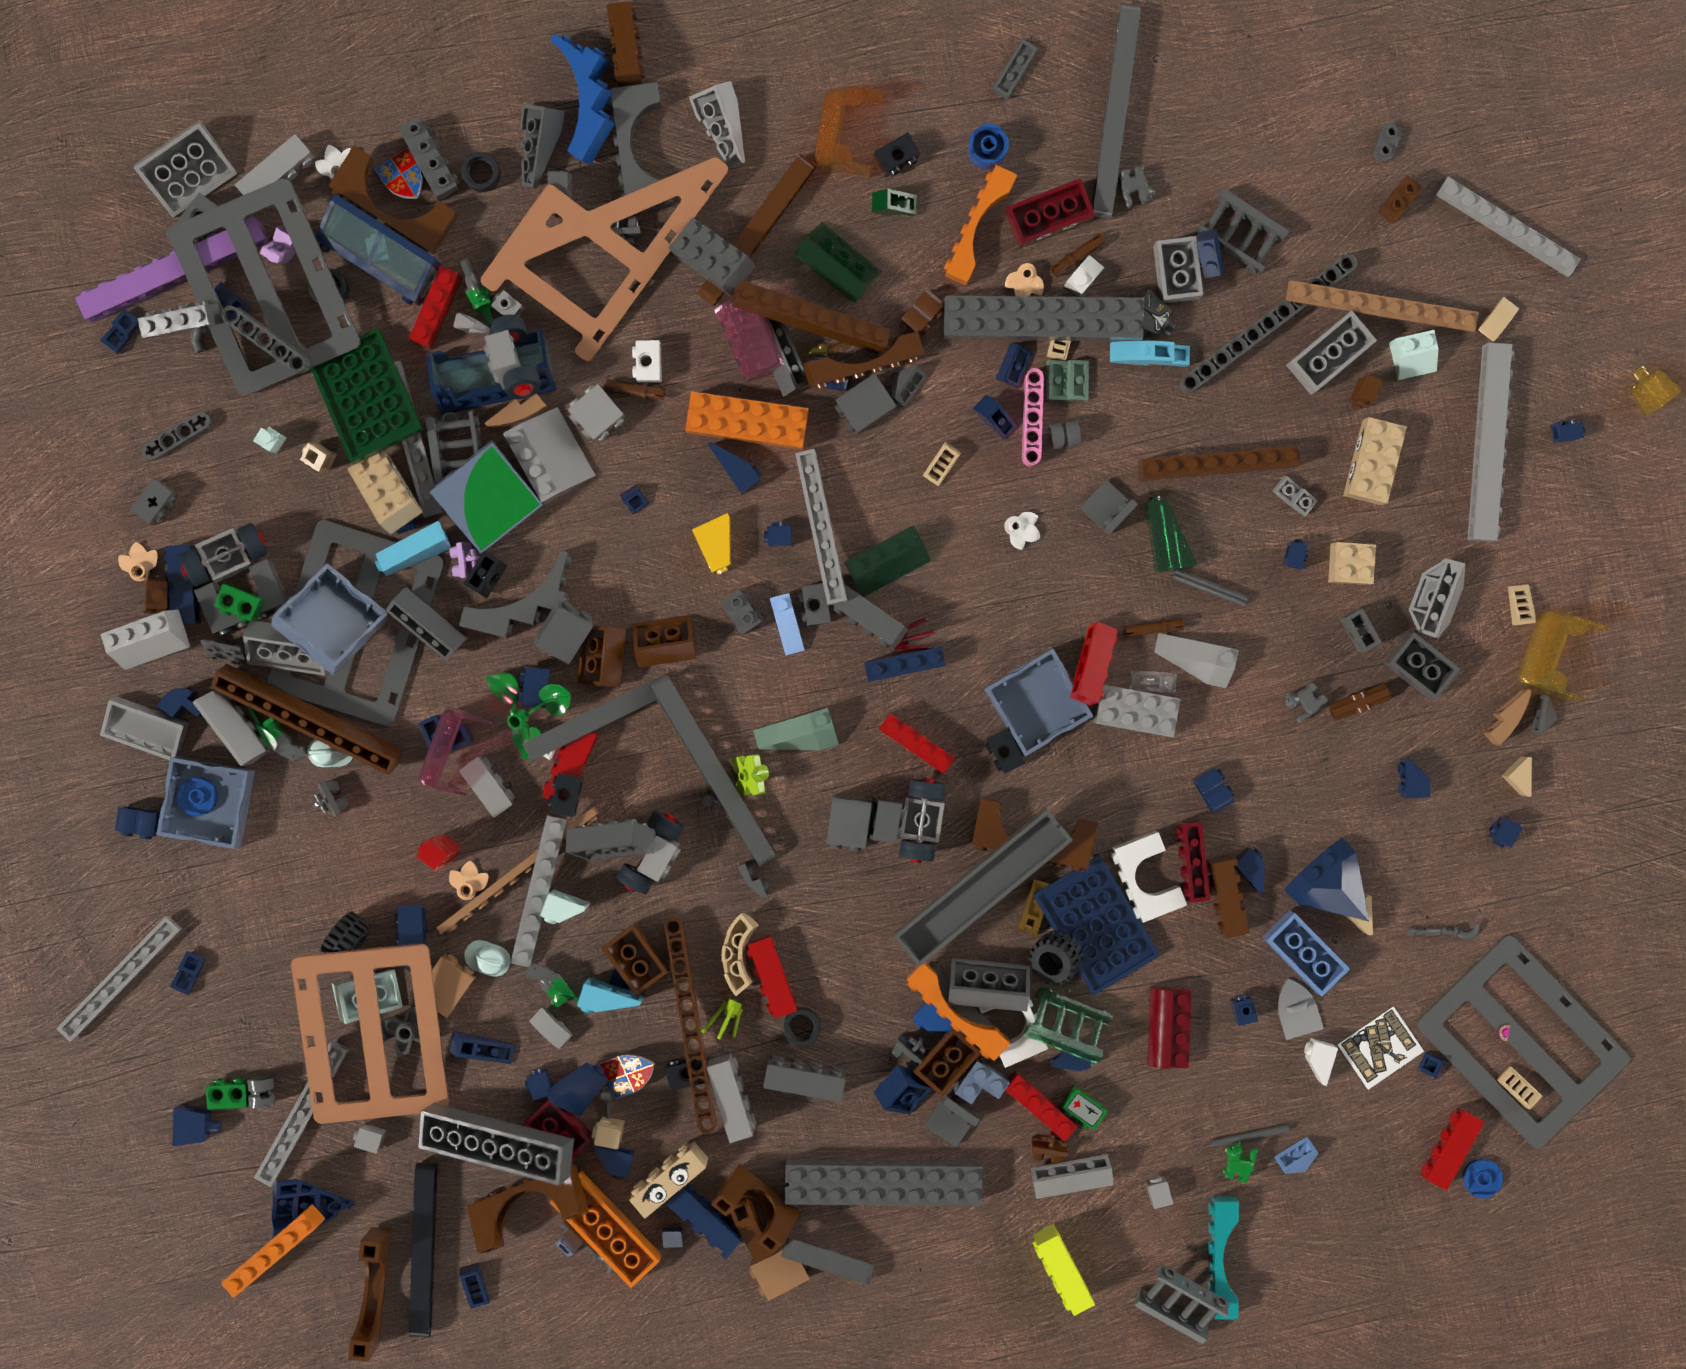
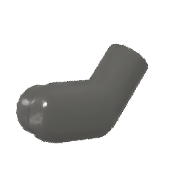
[190,327,207,353]

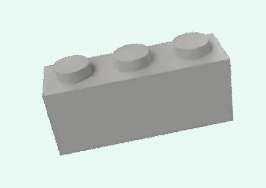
[459,756,515,818]

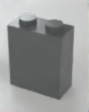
[834,373,897,435]
[534,601,593,664]

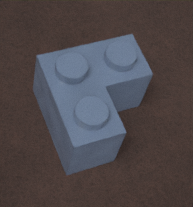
[954,1058,1010,1105]

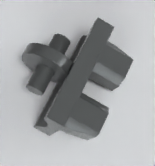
[611,217,642,244]
[313,780,349,817]
[892,1033,928,1070]

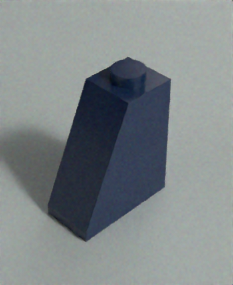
[545,1062,608,1116]

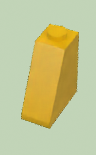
[692,513,731,575]

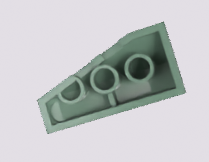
[753,707,839,750]

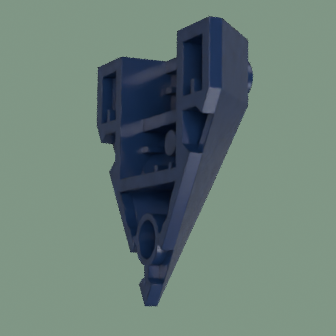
[1284,838,1369,922]
[271,1178,355,1239]

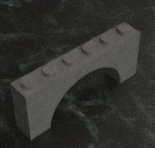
[608,82,675,208]

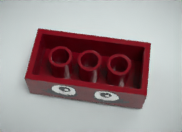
[1005,178,1095,249]

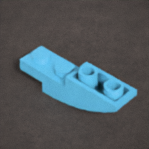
[1110,341,1190,367]

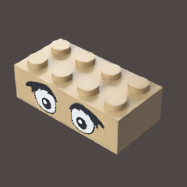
[1343,417,1407,505]
[348,450,423,535]
[629,1140,708,1219]

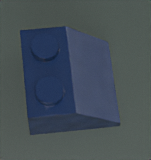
[874,1065,933,1115]

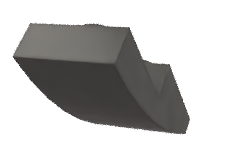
[738,862,770,898]

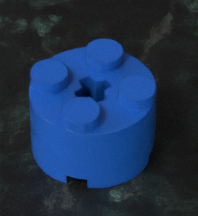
[968,124,1009,169]

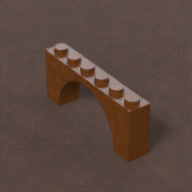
[328,145,458,255]
[972,798,1098,872]
[467,1166,589,1253]
[348,1227,391,1362]

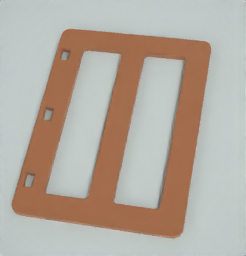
[291,944,449,1124]

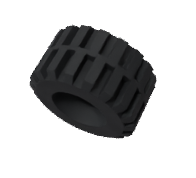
[321,911,371,953]
[1028,931,1083,986]

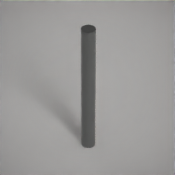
[1211,1124,1289,1148]

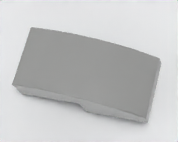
[1272,476,1318,516]
[530,1007,573,1049]

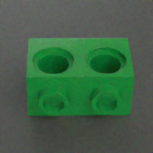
[214,584,265,623]
[206,1077,251,1110]

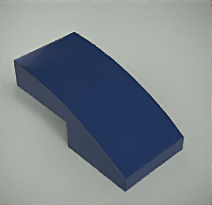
[214,281,252,319]
[100,309,139,355]
[170,951,206,996]

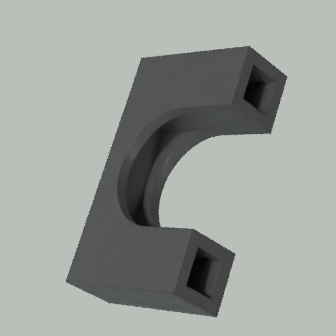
[194,559,289,636]

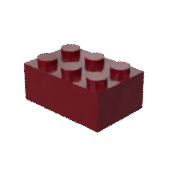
[522,1099,592,1159]

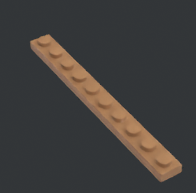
[1286,281,1479,332]
[437,806,599,934]

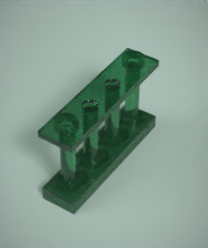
[1023,987,1114,1064]

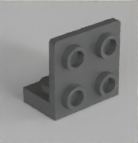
[1080,480,1138,535]
[925,1093,980,1147]

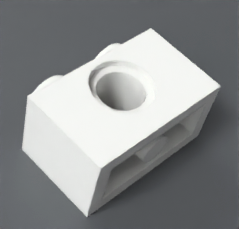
[632,340,662,383]

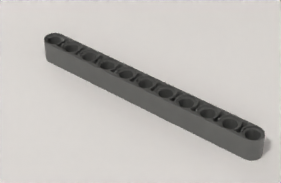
[1092,3,1141,219]
[1179,254,1357,393]
[649,674,776,867]

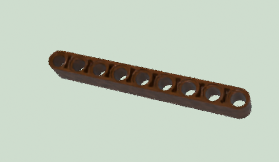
[698,154,817,306]

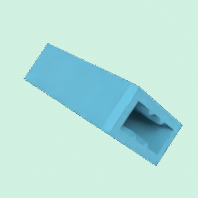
[375,521,452,576]

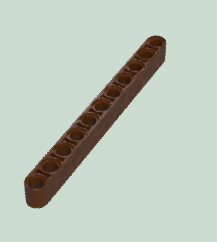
[665,918,717,1134]

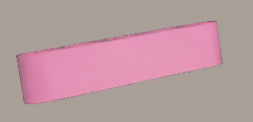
[1022,368,1044,467]

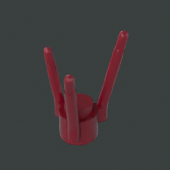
[894,617,935,652]

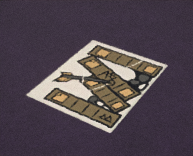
[1338,1006,1424,1090]

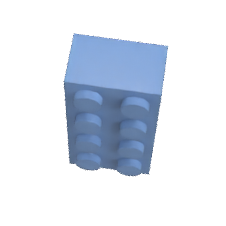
[1262,910,1350,996]

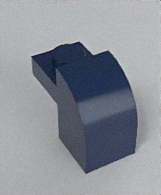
[157,688,203,718]

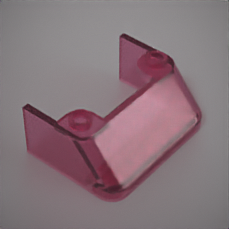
[419,707,493,796]

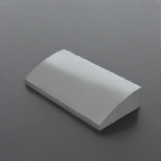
[100,696,190,760]

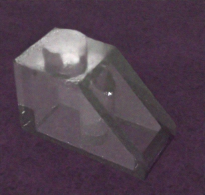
[1130,670,1177,693]

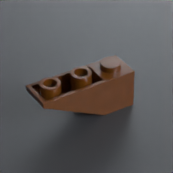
[731,1199,774,1263]

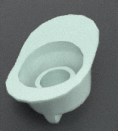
[307,739,353,767]
[464,940,511,977]

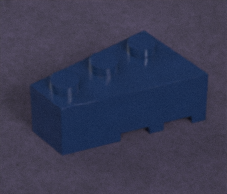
[395,904,432,972]

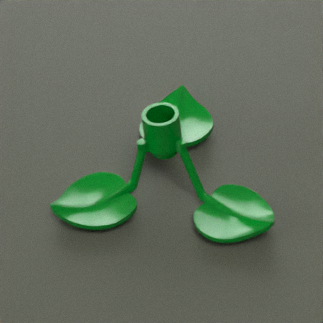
[486,672,571,760]

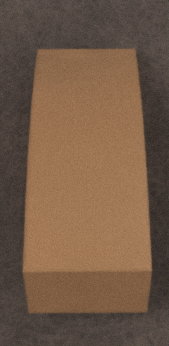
[485,393,548,429]
[1483,689,1531,745]

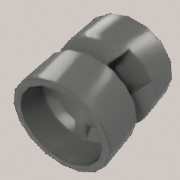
[1049,420,1081,450]
[247,1075,275,1108]

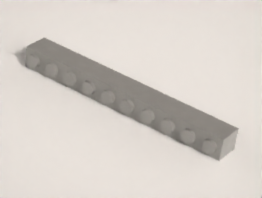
[1467,343,1514,542]

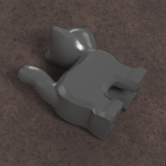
[1118,166,1155,208]
[1285,682,1328,723]

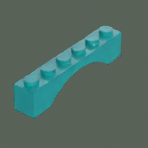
[1208,1196,1239,1319]

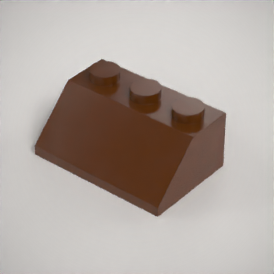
[632,615,696,668]
[577,626,626,687]
[601,922,670,996]
[913,1027,981,1096]

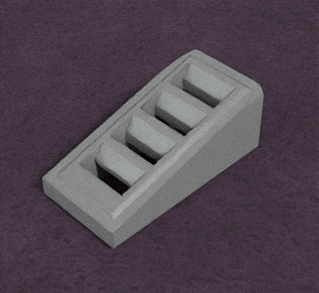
[453,313,491,333]

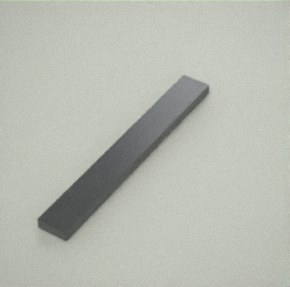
[522,674,665,761]

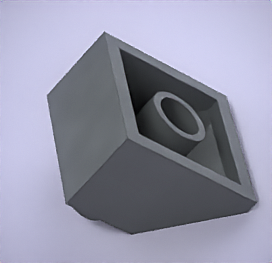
[867,798,904,843]

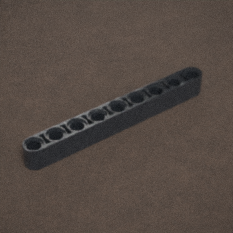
[409,1162,438,1337]

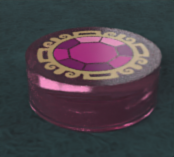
[1494,1023,1511,1043]

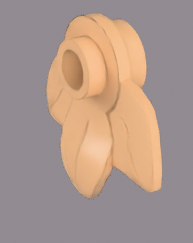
[1005,263,1044,296]
[118,542,158,582]
[449,861,489,900]

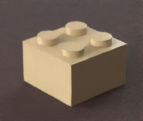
[1328,542,1376,585]

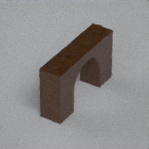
[711,1164,800,1254]

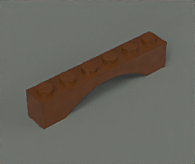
[803,331,924,390]

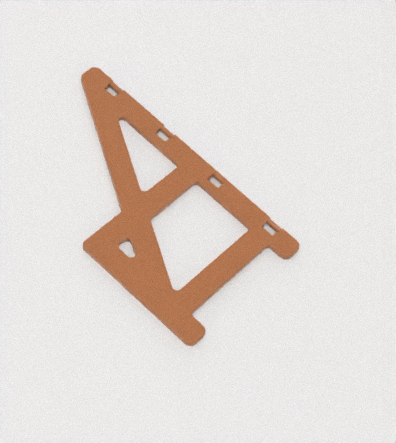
[481,157,728,361]

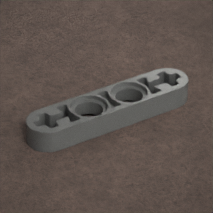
[142,412,213,461]

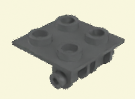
[201,639,248,665]

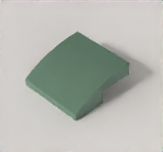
[1046,360,1089,401]

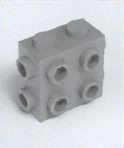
[568,384,625,442]

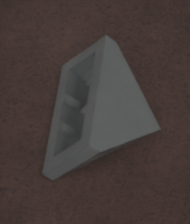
[892,365,928,408]
[1532,695,1557,735]

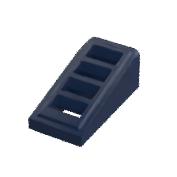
[459,1263,490,1309]

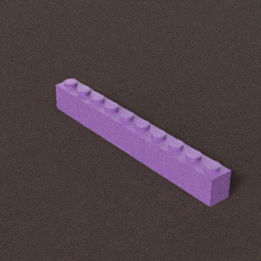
[75,217,270,323]

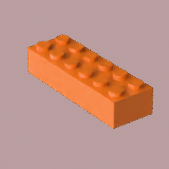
[685,391,809,450]
[550,1169,662,1288]

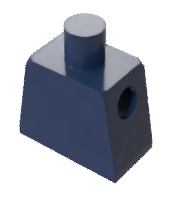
[172,1104,221,1146]

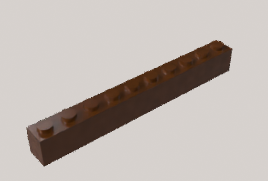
[211,664,404,775]

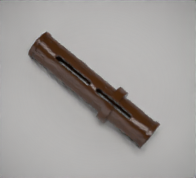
[1050,233,1105,278]
[605,379,665,400]
[1124,618,1184,638]

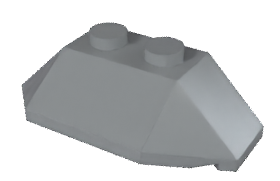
[1409,558,1466,638]

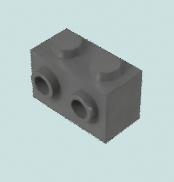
[720,589,763,635]

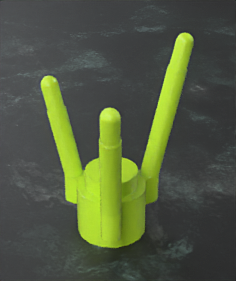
[702,998,743,1040]

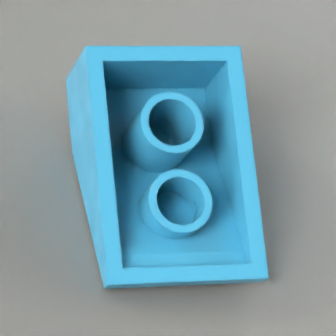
[577,977,645,1013]

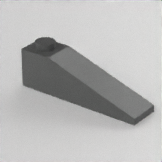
[520,104,565,188]

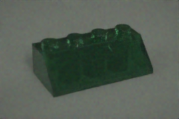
[794,222,883,303]
[844,525,931,597]

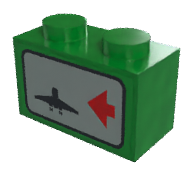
[1060,1085,1108,1131]

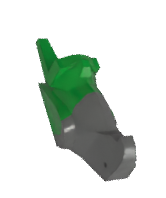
[460,258,494,325]
[248,706,305,762]
[526,963,587,1015]

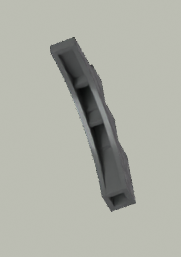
[459,550,572,638]

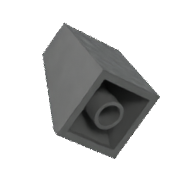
[826,795,872,851]

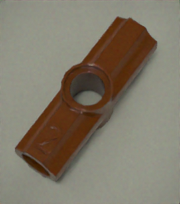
[1329,684,1391,721]

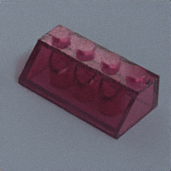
[715,299,784,383]

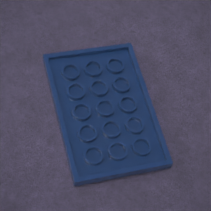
[1033,854,1160,996]

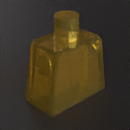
[1631,365,1683,416]

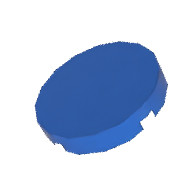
[177,777,218,816]
[1462,1158,1503,1199]

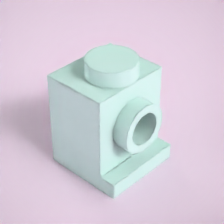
[253,427,286,454]

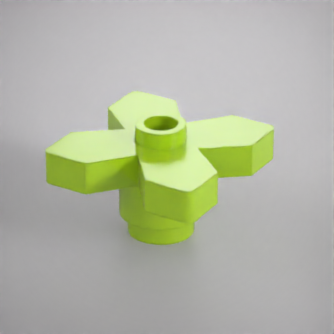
[731,754,769,796]

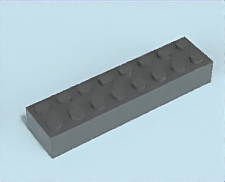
[418,1103,574,1185]

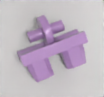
[449,542,480,578]

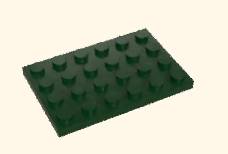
[311,327,424,465]

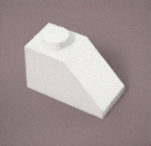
[1064,255,1104,297]
[1304,1038,1338,1086]

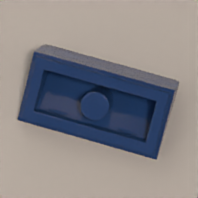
[996,343,1032,388]

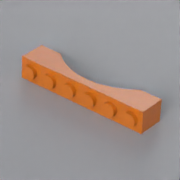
[944,165,1017,286]
[907,962,1010,1061]
[221,1204,325,1298]

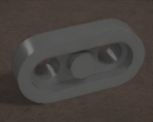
[1373,123,1401,163]

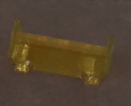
[1518,610,1609,701]

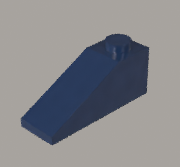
[708,442,761,494]
[449,1031,516,1064]

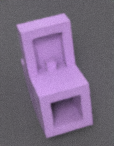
[260,224,296,264]

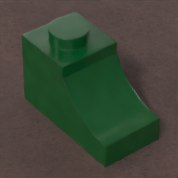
[872,189,917,216]

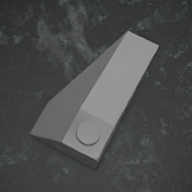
[689,81,745,168]
[1154,633,1239,688]

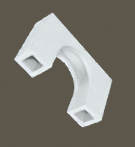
[1111,831,1187,923]
[979,998,1049,1068]

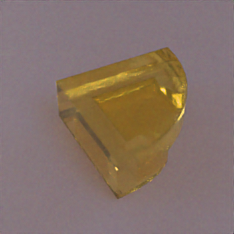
[808,344,827,355]

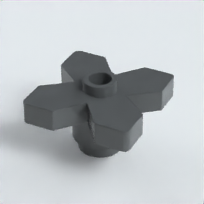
[382,1005,420,1057]

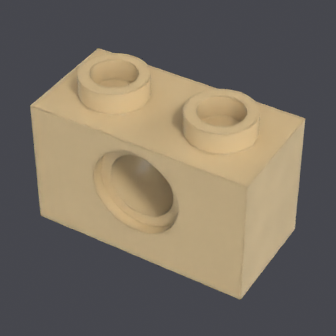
[592,1117,625,1149]

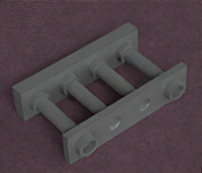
[1194,188,1289,274]
[425,411,481,484]
[1135,1263,1229,1344]

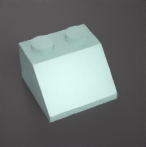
[1389,330,1438,380]
[540,889,590,924]

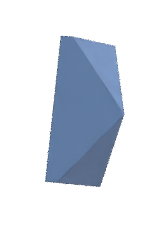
[1274,1137,1318,1174]

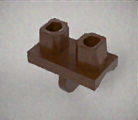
[1031,1131,1068,1163]

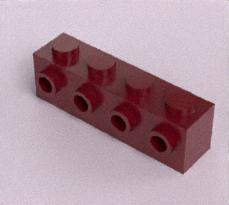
[1176,820,1210,903]

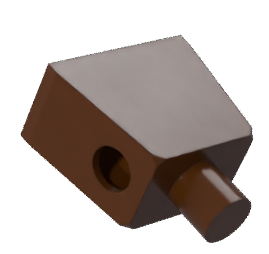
[143,577,168,614]

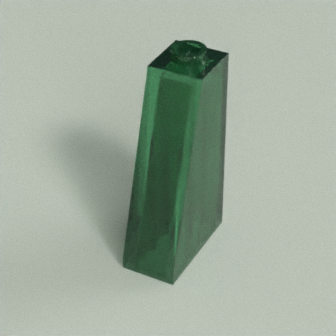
[1144,496,1197,573]

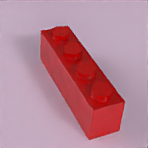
[409,266,463,350]
[1070,621,1118,705]
[879,713,955,774]
[542,731,599,800]
[416,834,463,871]
[746,935,798,1019]
[1006,1071,1078,1141]
[1420,1107,1485,1191]

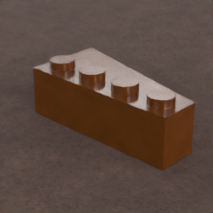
[607,1,645,87]
[1206,855,1249,938]

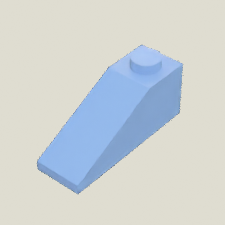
[770,593,805,655]

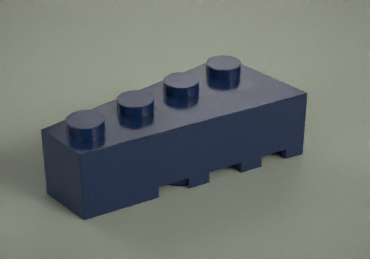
[666,1183,741,1260]

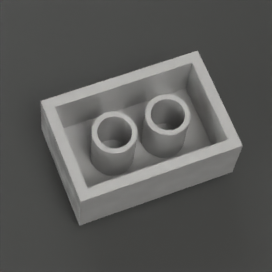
[1153,236,1203,304]

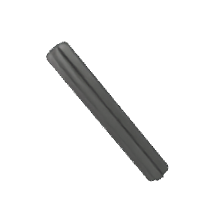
[1173,569,1248,606]

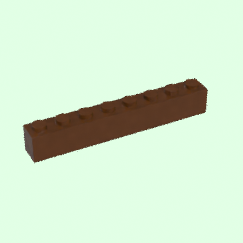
[731,280,891,354]
[1138,446,1300,481]

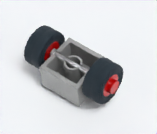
[483,315,541,399]
[179,523,267,586]
[899,777,945,863]
[616,810,684,894]

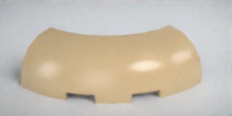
[722,913,759,996]

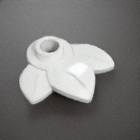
[315,145,351,180]
[1004,512,1040,550]

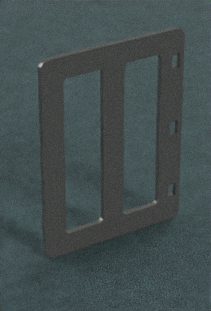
[168,179,361,396]
[267,520,444,726]
[1416,935,1630,1149]

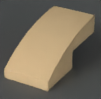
[1478,297,1519,342]

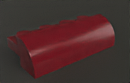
[1147,986,1192,1069]

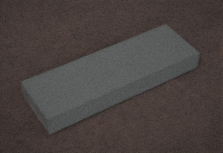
[991,38,1039,100]

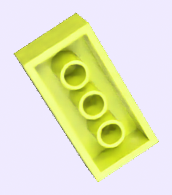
[1032,1224,1095,1316]

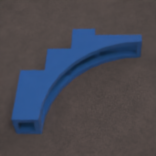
[550,34,615,165]

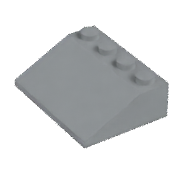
[133,120,237,218]
[503,407,596,504]

